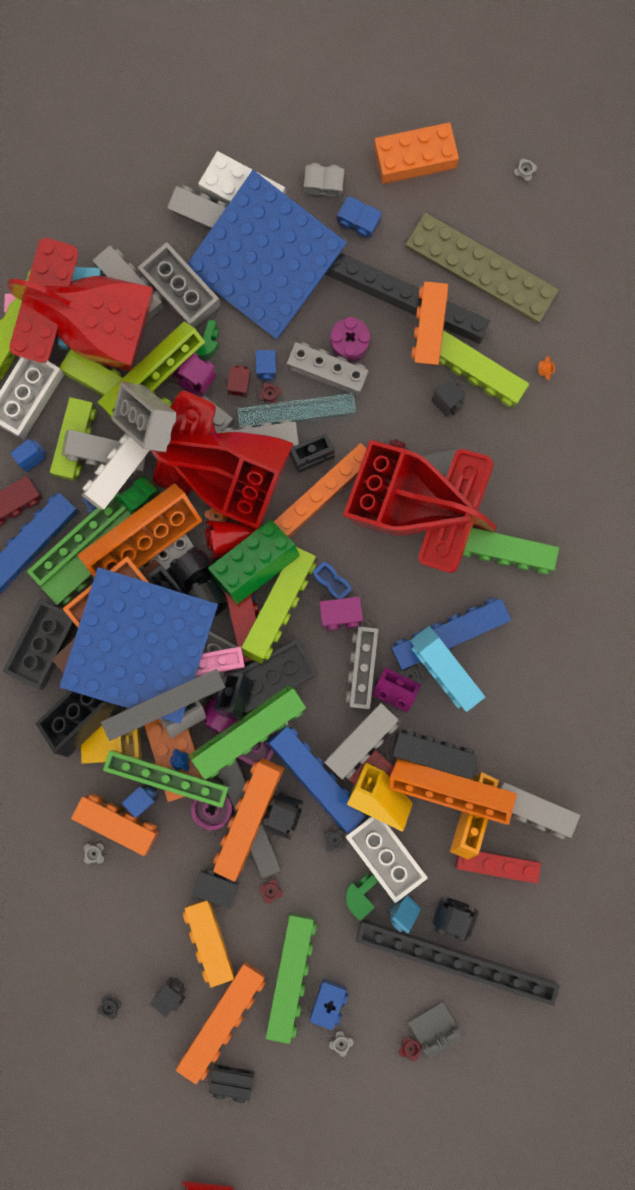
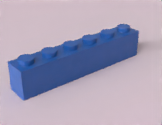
[0,493,80,594]
[391,597,511,670]
[265,726,366,834]

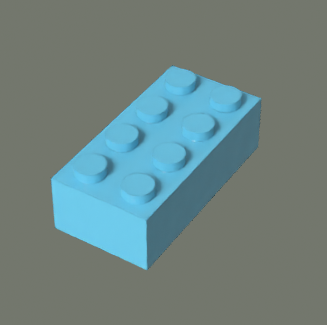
[410,626,485,712]

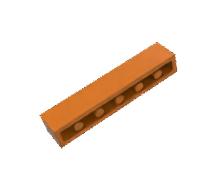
[274,443,366,538]
[213,758,284,882]
[389,758,517,825]
[176,961,266,1084]

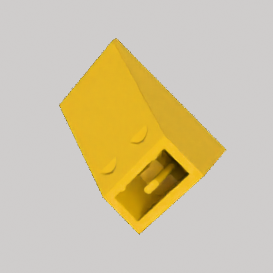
[81,725,142,764]
[347,763,413,832]

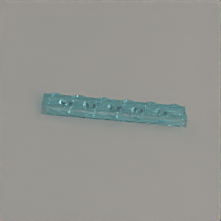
[237,393,356,429]

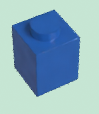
[256,350,276,381]

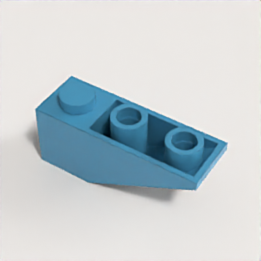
[389,895,421,934]

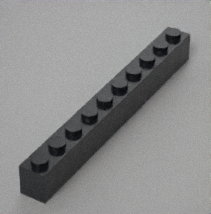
[325,253,491,344]
[356,919,560,1006]

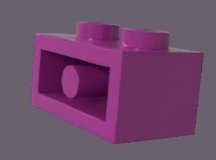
[372,667,421,713]

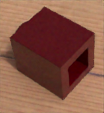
[227,365,251,397]

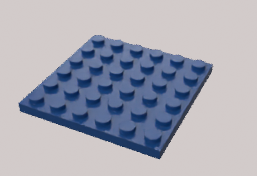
[187,170,347,339]
[59,567,218,724]

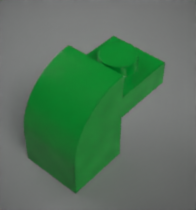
[195,320,220,361]
[118,476,160,514]
[346,873,378,921]

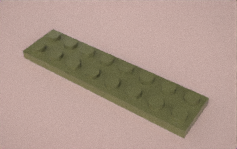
[405,212,559,324]

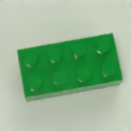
[208,519,300,605]

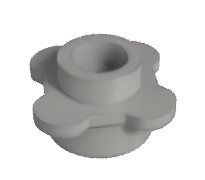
[514,159,537,181]
[84,843,104,864]
[329,1031,354,1057]

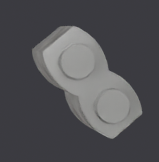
[303,163,344,197]

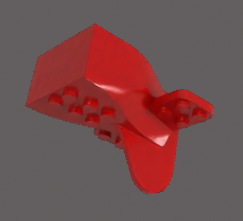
[7,238,153,372]
[151,391,294,529]
[343,440,497,573]

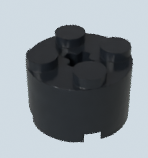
[170,547,213,594]
[187,579,228,616]
[263,793,303,840]
[432,897,479,941]

